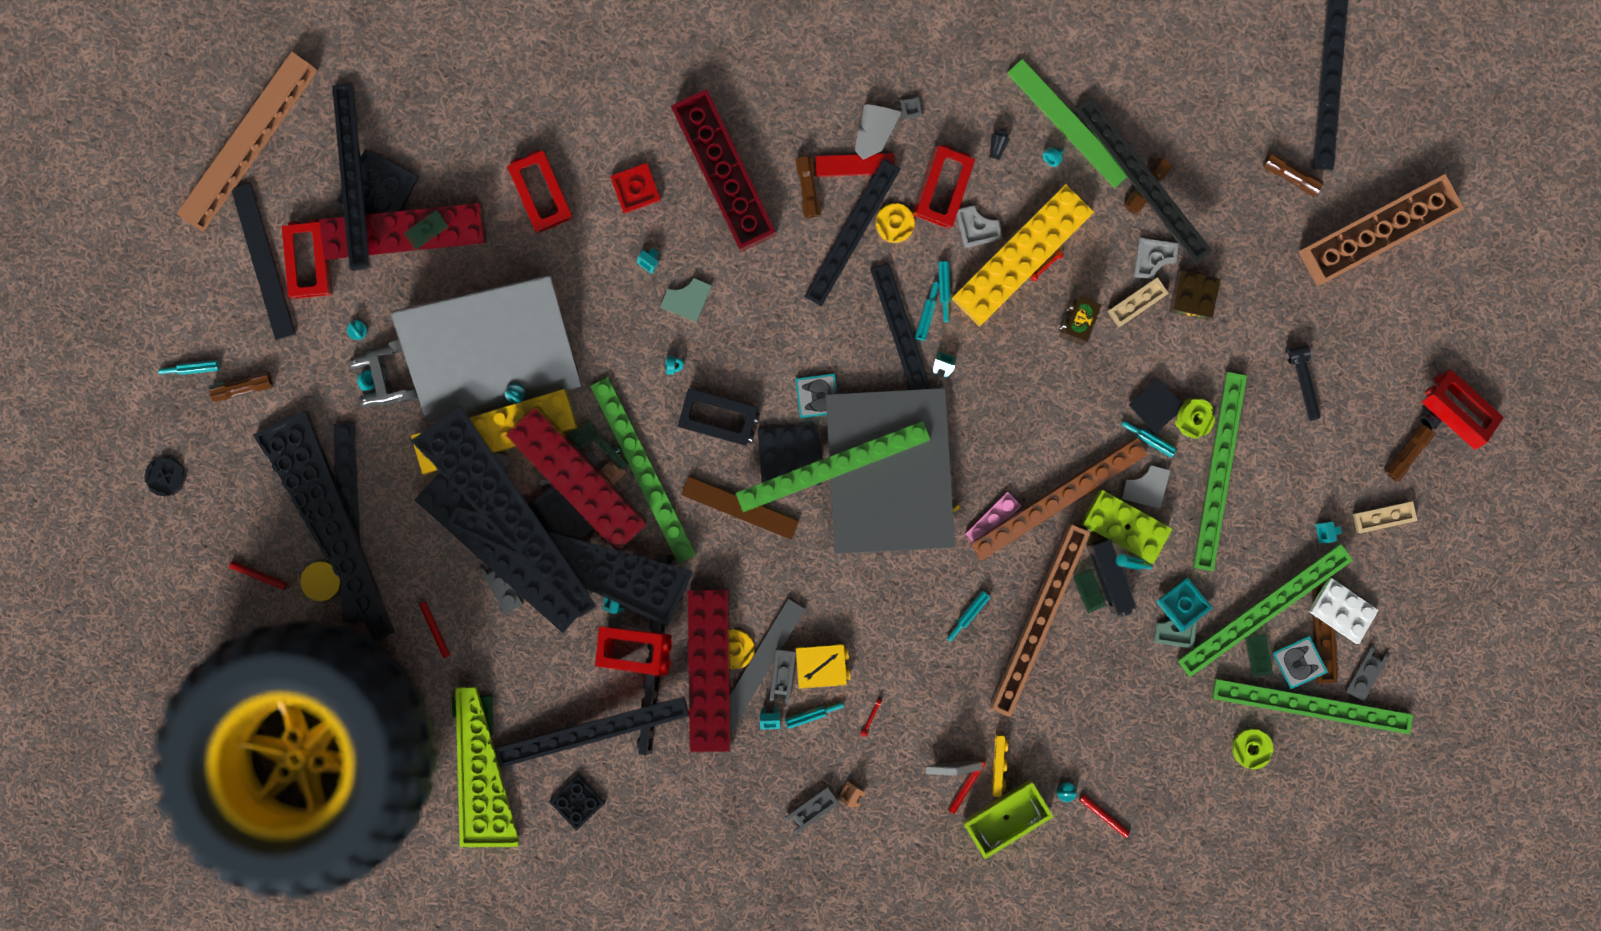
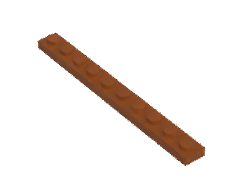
[970,437,1147,561]

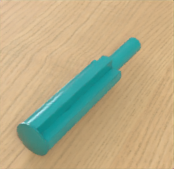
[938,261,951,322]
[915,281,939,341]
[158,359,220,375]
[1121,420,1177,458]
[1116,554,1153,570]
[947,590,991,642]
[785,702,844,729]

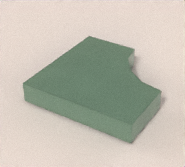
[660,278,712,322]
[1153,619,1197,649]

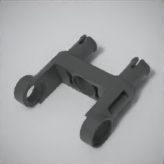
[350,340,418,408]

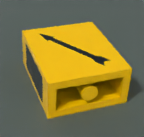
[796,644,850,688]

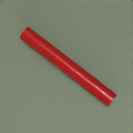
[229,561,288,590]
[419,601,450,659]
[948,759,986,814]
[1079,794,1130,838]

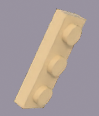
[1107,277,1169,328]
[1353,501,1418,533]

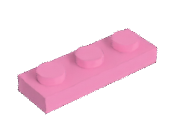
[965,492,1021,541]

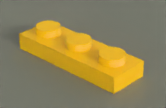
[992,734,1008,797]

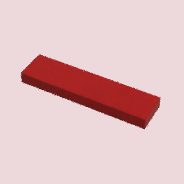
[815,153,895,177]

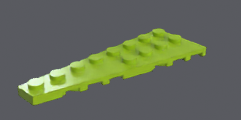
[455,686,520,847]

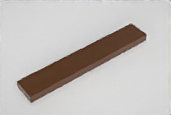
[681,477,799,540]
[1311,576,1338,684]

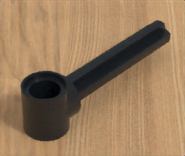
[1285,342,1321,421]

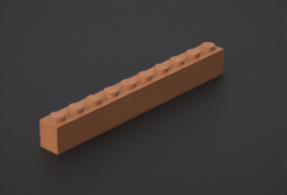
[176,52,318,232]
[990,525,1090,717]

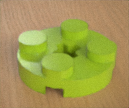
[1175,398,1215,439]
[1232,728,1274,769]

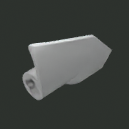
[855,104,901,160]

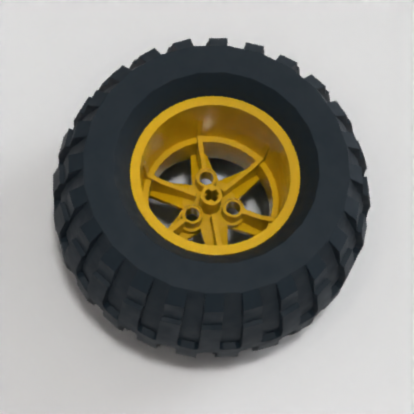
[152,621,437,899]

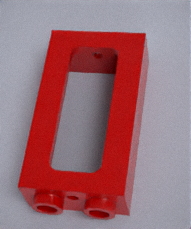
[912,144,976,228]
[507,150,574,234]
[281,219,333,299]
[1422,369,1504,450]
[595,626,673,675]

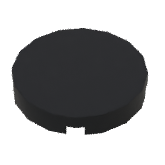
[144,457,186,497]

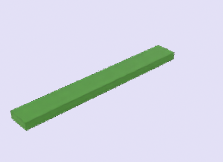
[1007,59,1127,189]

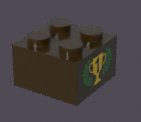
[1169,271,1221,320]
[1058,296,1102,346]

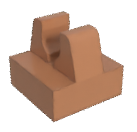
[600,458,627,485]
[838,781,865,808]

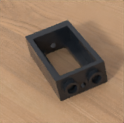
[677,388,760,447]
[1086,539,1137,617]

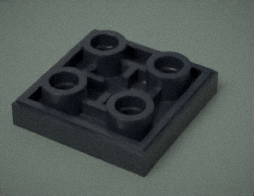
[1128,378,1183,434]
[549,774,606,831]

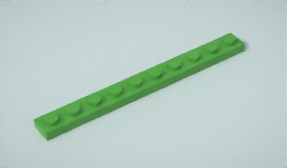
[1193,372,1247,571]
[590,377,696,564]
[736,421,930,512]
[1177,544,1353,677]
[1212,679,1413,734]

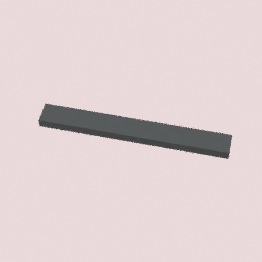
[731,599,805,732]

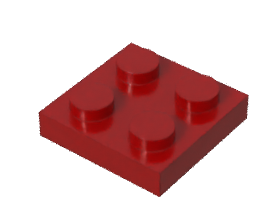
[610,163,661,214]

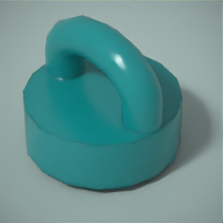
[1043,147,1064,167]
[347,320,368,340]
[665,355,684,375]
[357,370,375,391]
[505,383,525,404]
[1056,782,1077,803]

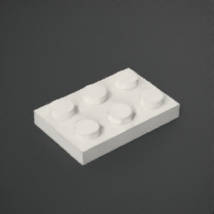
[1308,578,1379,644]

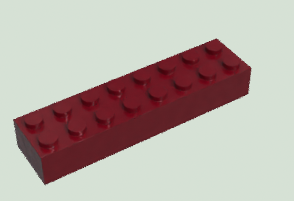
[671,89,776,253]
[319,203,487,260]
[505,405,647,551]
[687,590,732,752]

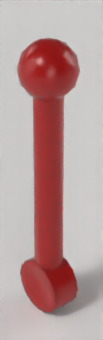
[1031,250,1064,281]
[860,698,882,737]

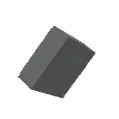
[900,96,923,120]

